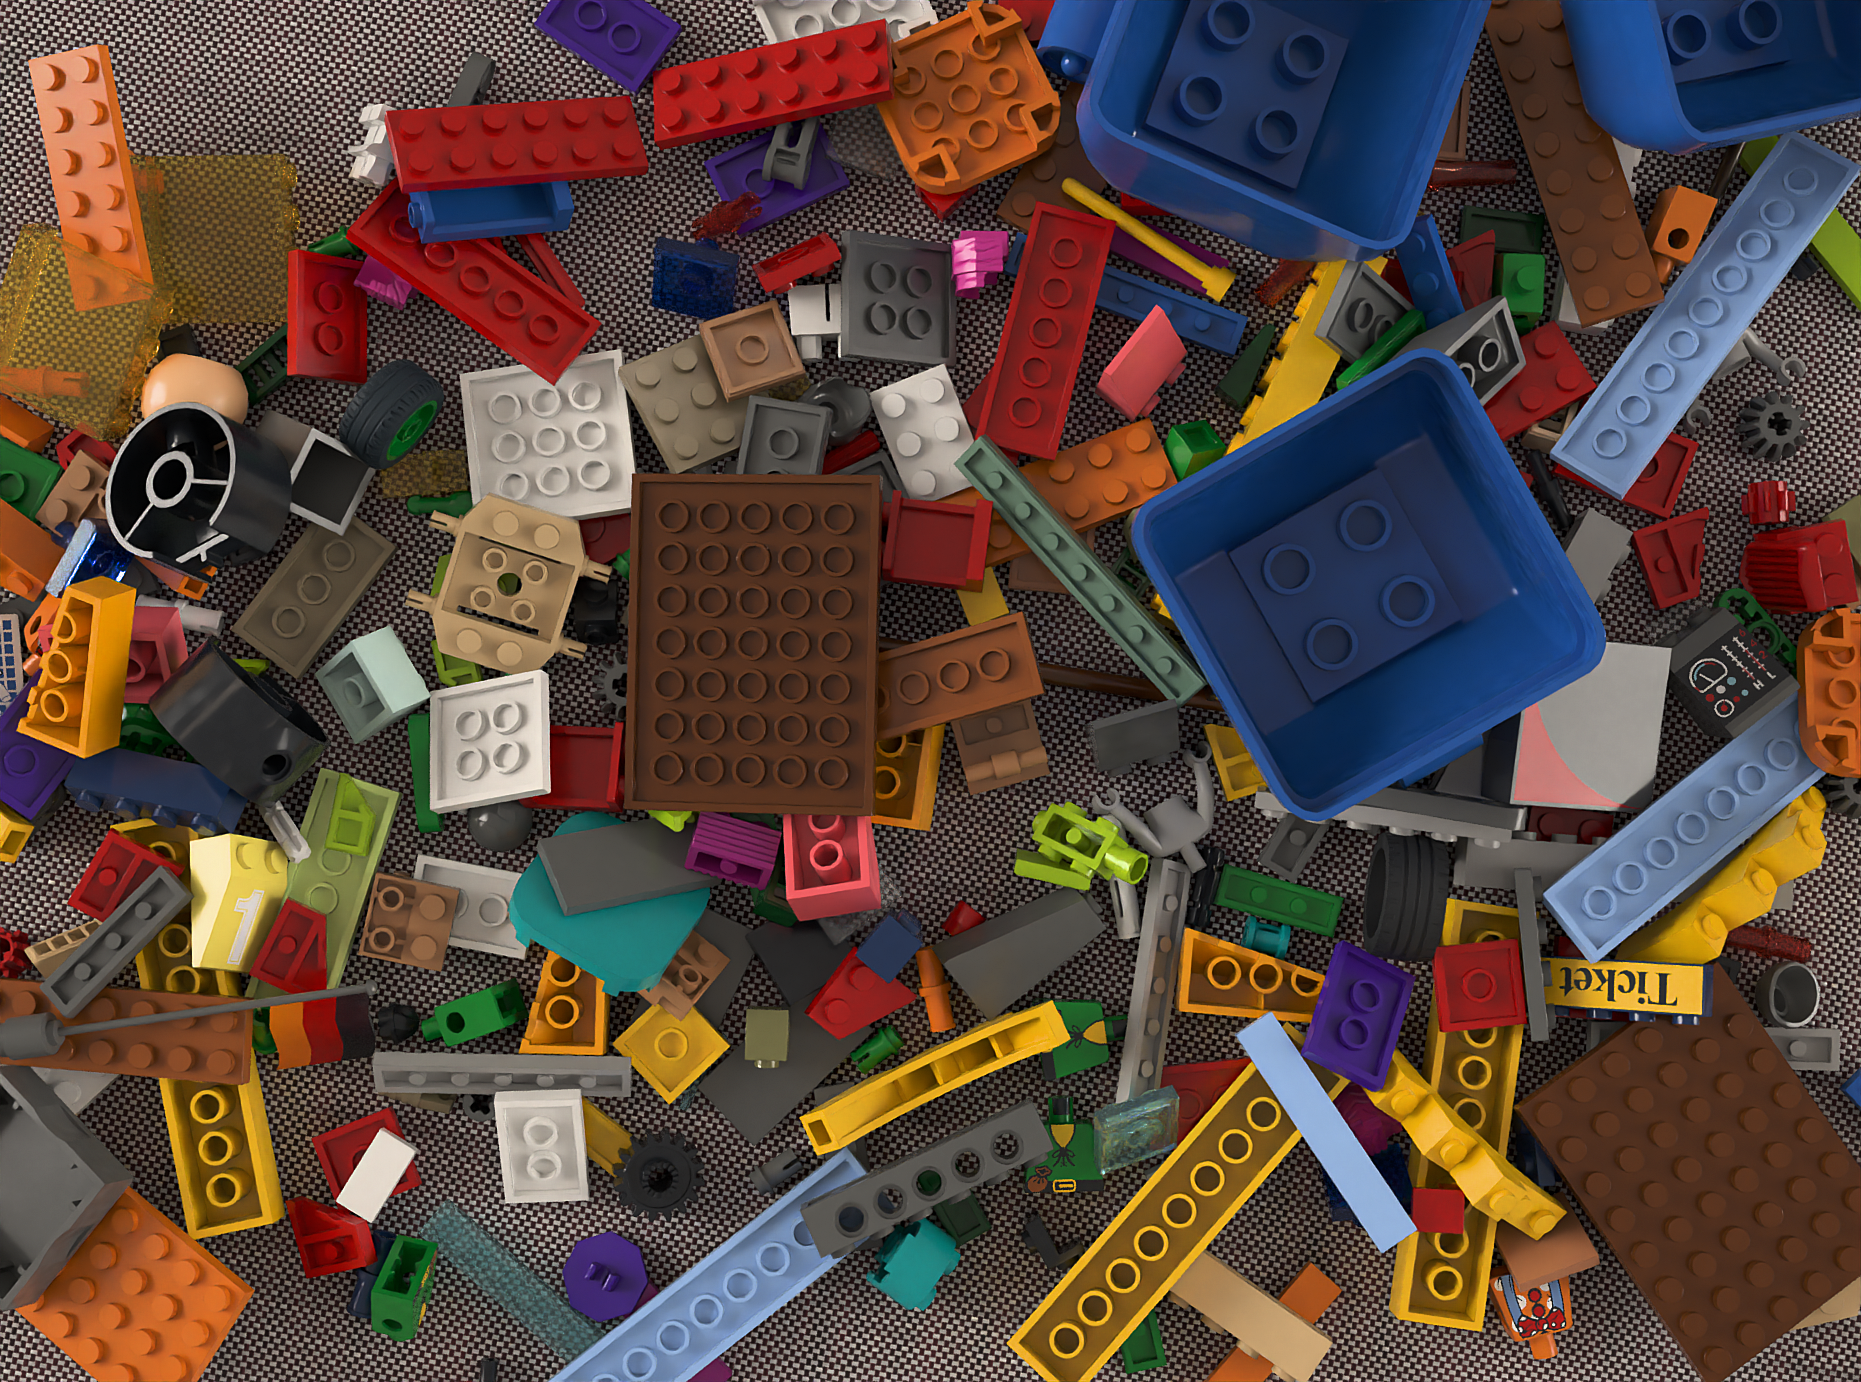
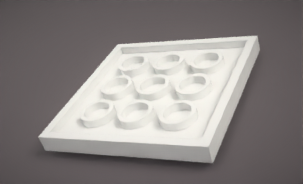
[459,349,638,521]

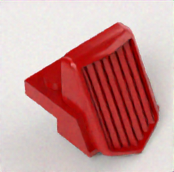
[1738,518,1859,615]

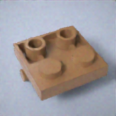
[35,449,119,566]
[950,699,1050,796]
[358,871,461,972]
[637,930,731,1022]

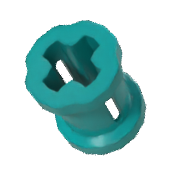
[1241,916,1291,960]

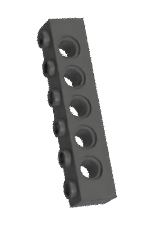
[800,1098,1054,1259]

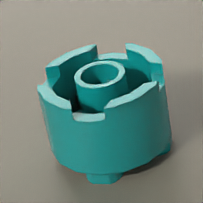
[866,1218,961,1311]

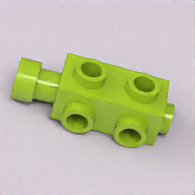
[1032,801,1148,885]

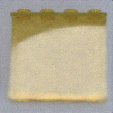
[129,153,301,325]
[0,222,176,442]

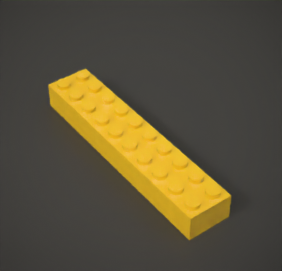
[1149,256,1388,634]
[110,818,286,1240]
[1389,898,1539,1332]
[1006,1021,1351,1382]

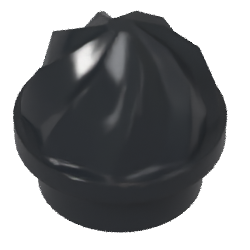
[378,1002,420,1044]

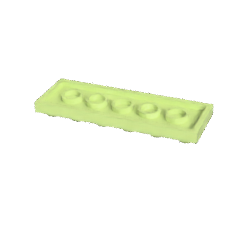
[245,768,403,1011]

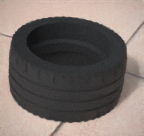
[1363,832,1449,962]

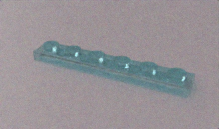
[418,1199,606,1364]

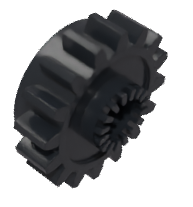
[612,1127,705,1222]

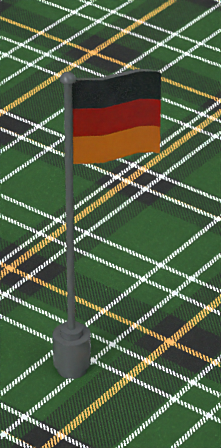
[0,979,378,1070]

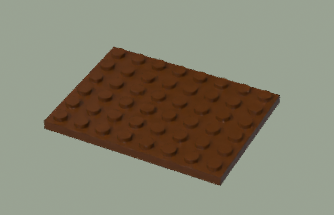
[624,473,883,816]
[1513,961,1861,1382]

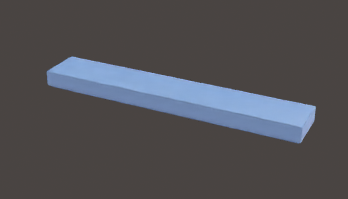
[1234,1011,1418,1253]

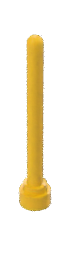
[1062,177,1237,302]

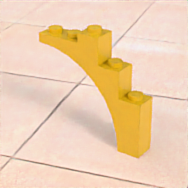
[1615,786,1827,965]
[799,1000,1071,1156]
[1361,1046,1567,1241]

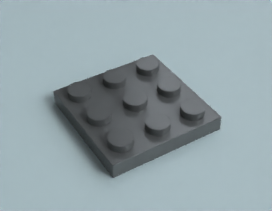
[841,229,957,369]

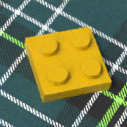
[612,1004,731,1105]

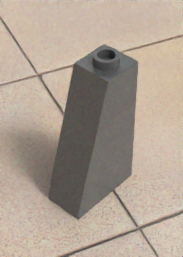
[932,887,1107,1022]

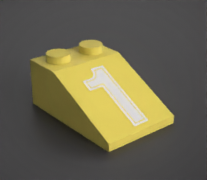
[190,833,288,974]

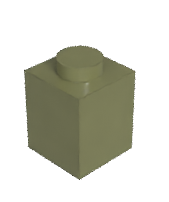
[744,1005,791,1068]

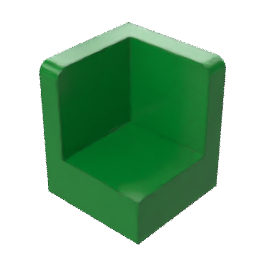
[1163,420,1226,483]

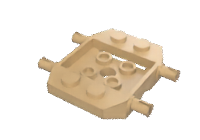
[405,492,612,675]

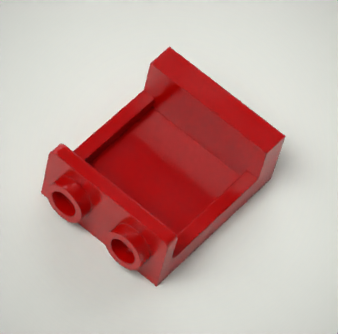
[881,490,993,593]
[517,722,626,813]

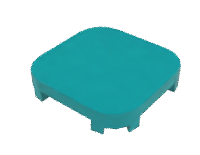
[507,812,710,997]

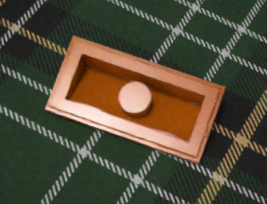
[0,394,55,453]

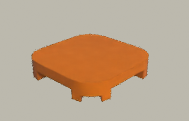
[874,0,1061,195]
[1796,607,1861,778]

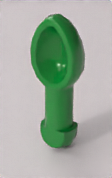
[406,491,473,518]

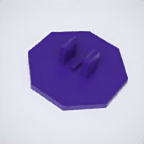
[562,1231,649,1322]

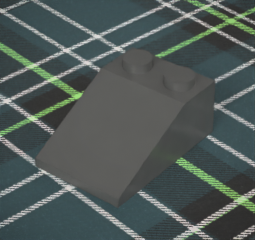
[1388,295,1527,406]
[1084,698,1180,778]

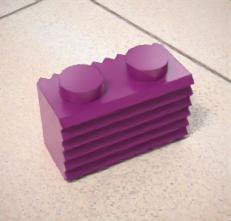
[684,811,782,891]

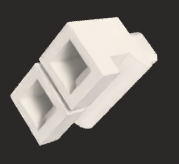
[347,103,397,187]
[788,284,860,363]

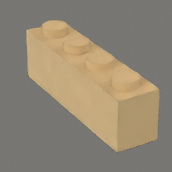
[1166,1249,1333,1382]

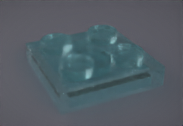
[1093,1085,1180,1175]

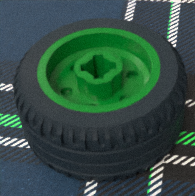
[339,359,444,469]

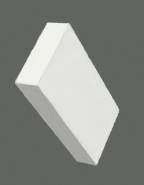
[336,1127,418,1223]

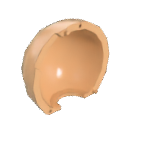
[141,353,248,450]

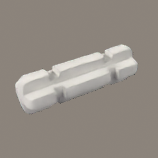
[259,800,311,863]

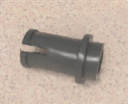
[749,1147,804,1196]

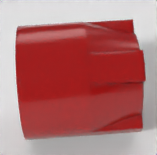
[941,899,987,936]

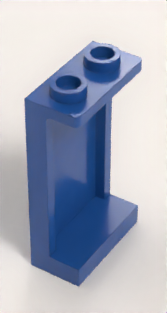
[408,181,575,244]

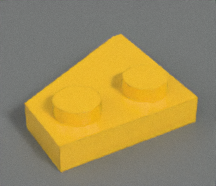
[1202,724,1268,802]

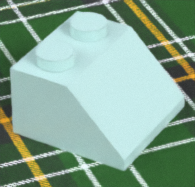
[315,625,431,744]

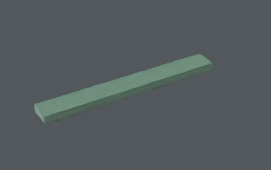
[954,434,1209,710]

